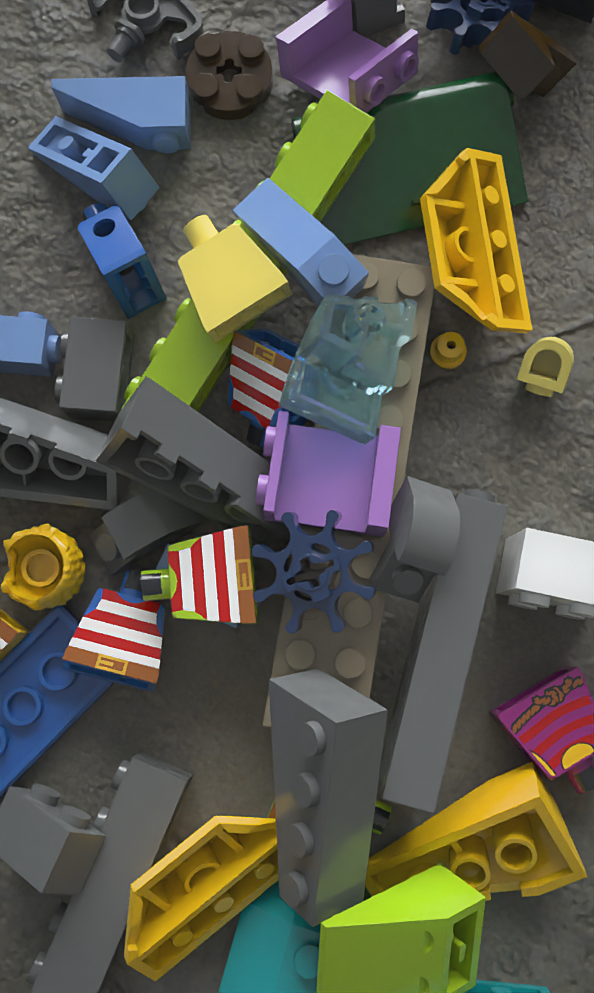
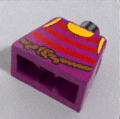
[489,666,594,794]

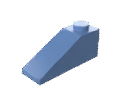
[51,76,191,153]
[28,116,160,220]
[232,178,369,318]

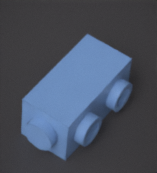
[0,312,62,377]

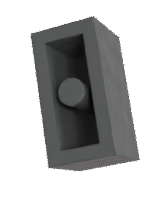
[55,317,134,422]
[0,784,106,895]

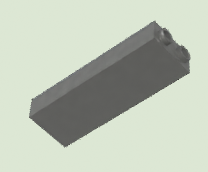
[378,489,508,813]

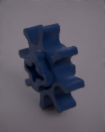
[426,0,535,55]
[252,510,376,634]

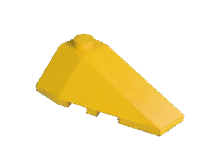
[365,762,587,901]

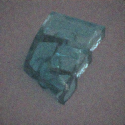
[279,295,417,445]

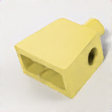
[178,215,292,343]

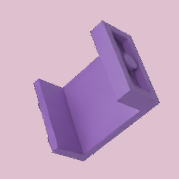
[276,0,419,113]
[256,411,401,537]

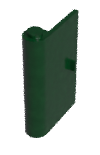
[291,71,529,245]

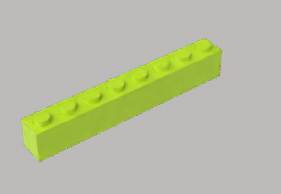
[121,90,375,412]

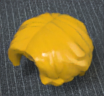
[0,524,85,610]

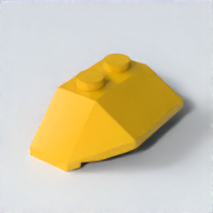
[420,148,532,333]
[124,816,279,982]

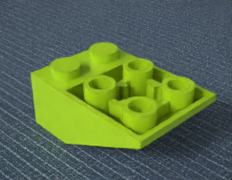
[316,863,486,993]

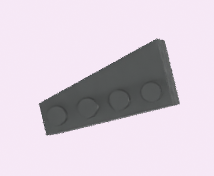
[96,376,288,546]
[0,398,130,510]
[269,669,388,927]

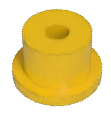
[430,332,467,369]

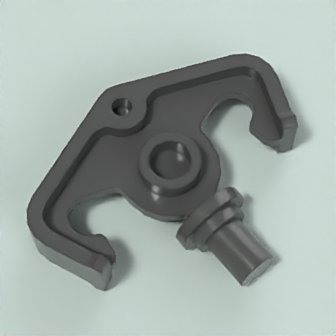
[87,0,204,62]

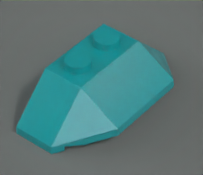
[218,880,321,993]

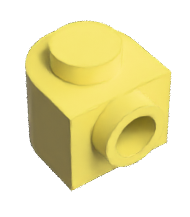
[517,337,574,397]

